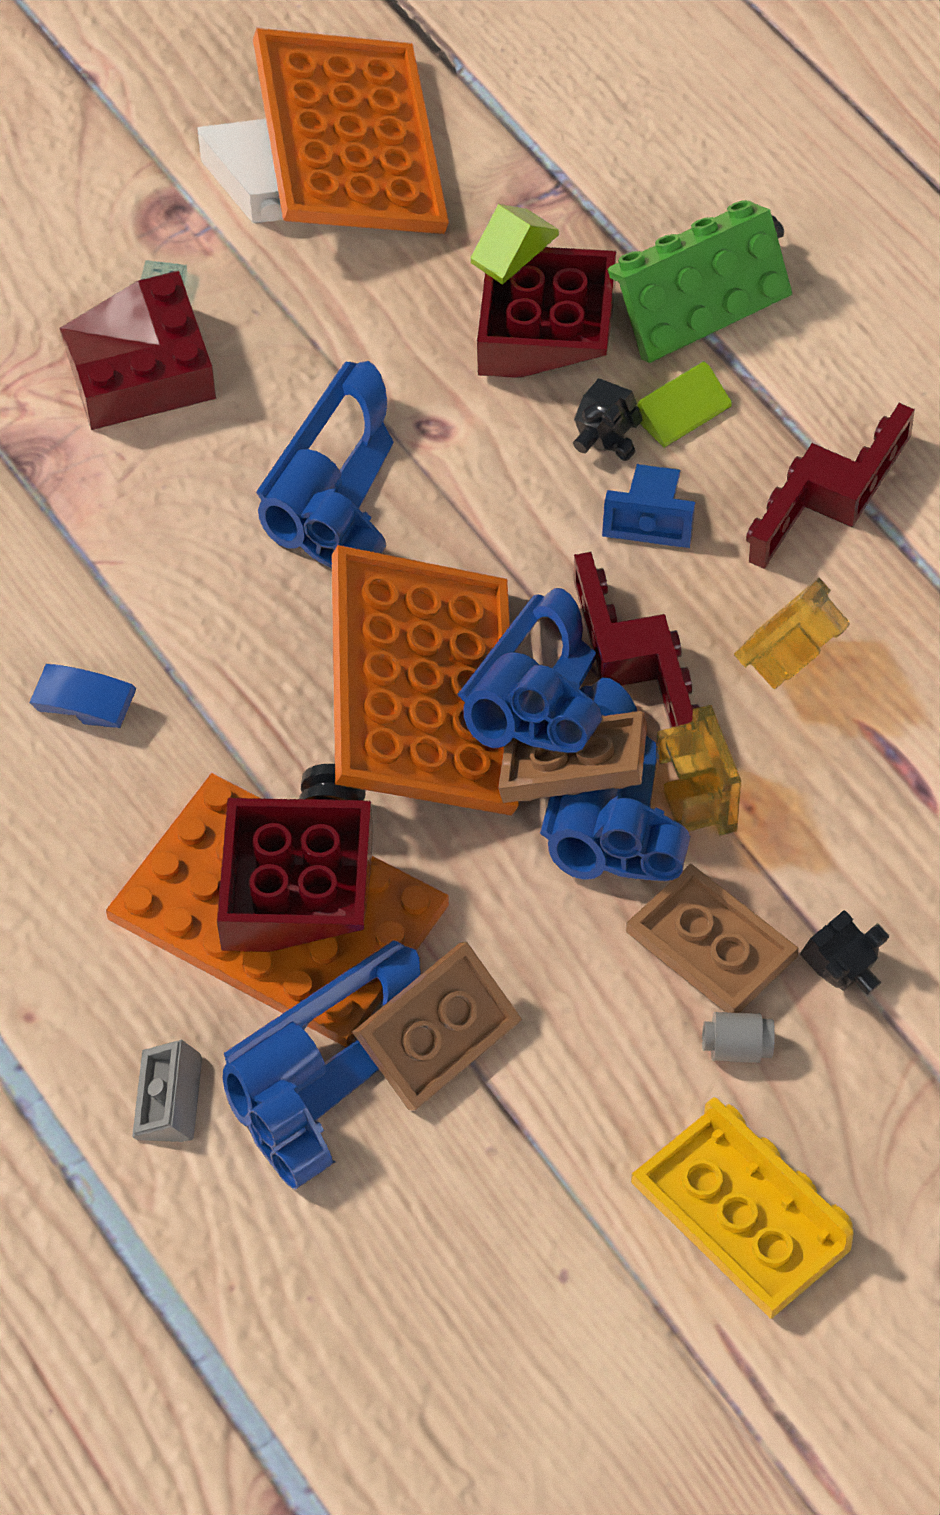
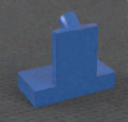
[602,464,695,548]

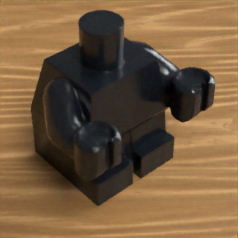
[573,378,643,461]
[800,910,889,995]

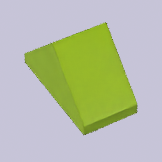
[470,204,559,284]

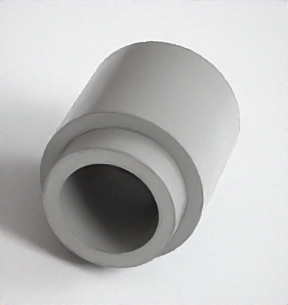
[702,1012,775,1063]

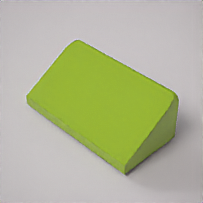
[638,361,732,448]

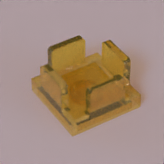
[734,577,850,690]
[656,705,741,836]

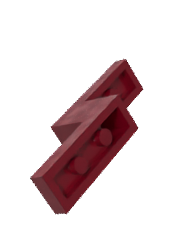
[746,403,915,569]
[574,552,703,754]

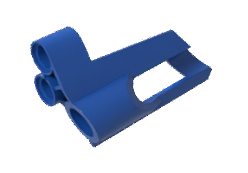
[256,361,394,569]
[457,588,603,753]
[540,678,691,881]
[223,940,421,1189]

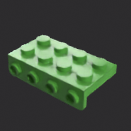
[608,200,793,363]

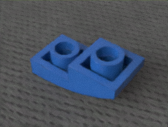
[29,663,137,728]

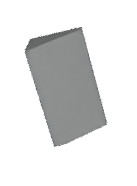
[132,1040,202,1142]

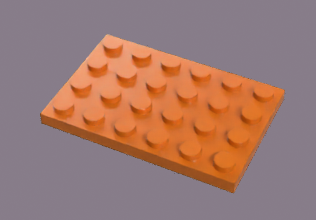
[253,28,449,234]
[332,545,519,816]
[106,773,449,1047]

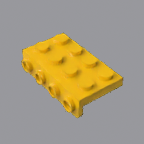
[631,1097,854,1319]

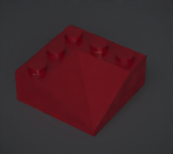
[477,247,616,378]
[59,270,216,430]
[217,798,373,952]

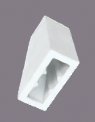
[197,119,283,223]

